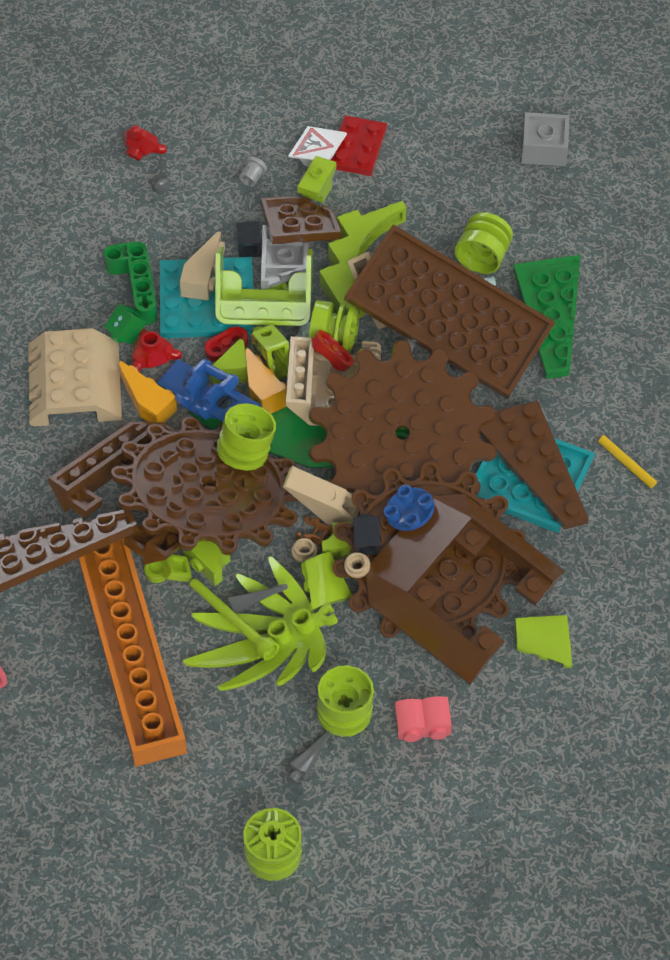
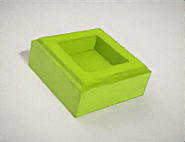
[162,554,192,582]

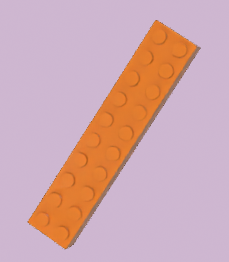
[78,538,187,767]

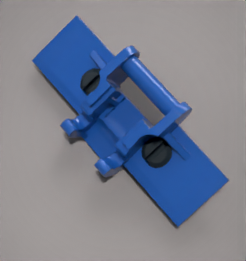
[157,359,261,422]

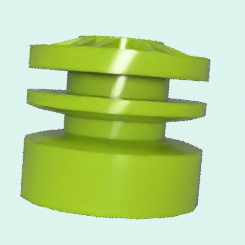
[454,212,513,274]
[309,300,359,354]
[217,403,276,471]
[317,665,374,737]
[243,808,302,881]

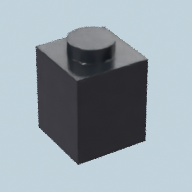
[236,221,262,257]
[352,514,381,555]

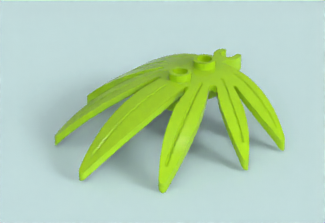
[183,556,338,691]

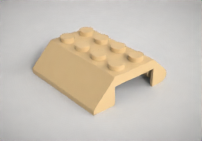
[28,328,122,426]
[286,336,381,426]

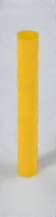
[598,435,657,488]

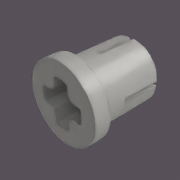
[239,156,267,187]

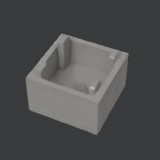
[521,112,570,166]

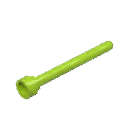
[190,579,279,661]

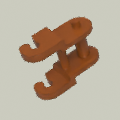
[295,516,332,546]

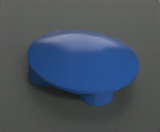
[384,485,435,531]

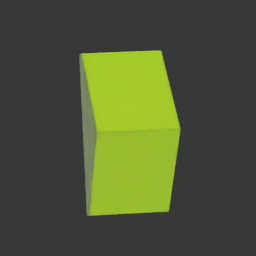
[210,339,248,385]

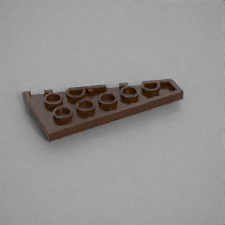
[479,401,589,530]
[0,510,139,592]

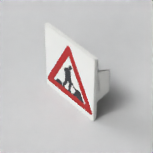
[288,126,347,167]

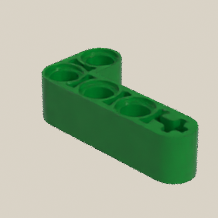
[103,242,157,325]

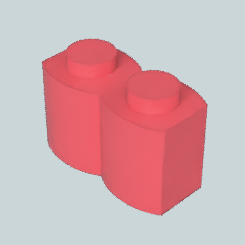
[395,696,452,742]

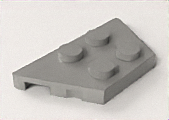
[261,225,308,289]

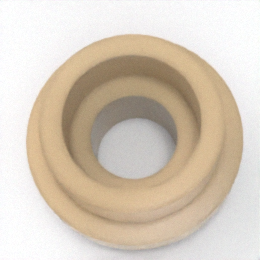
[292,538,317,563]
[344,553,370,578]

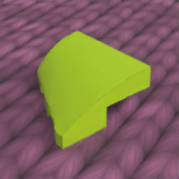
[301,552,352,612]
[514,615,572,668]

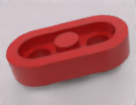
[205,327,248,362]
[311,330,354,371]

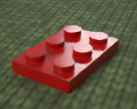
[331,115,387,177]

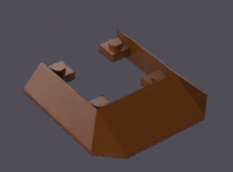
[48,422,213,565]
[366,494,565,685]

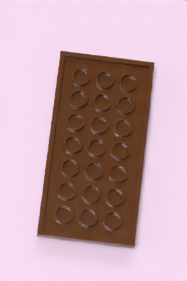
[344,225,555,399]

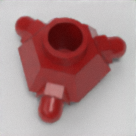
[122,125,167,161]
[131,329,182,372]

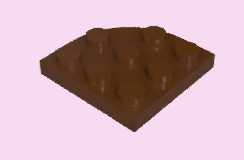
[261,196,341,245]

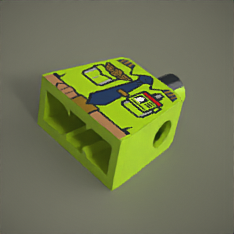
[251,325,290,380]

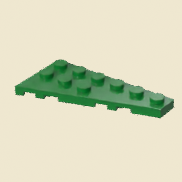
[513,255,581,379]

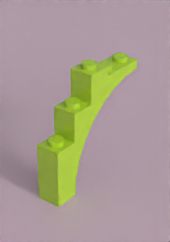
[319,201,407,319]

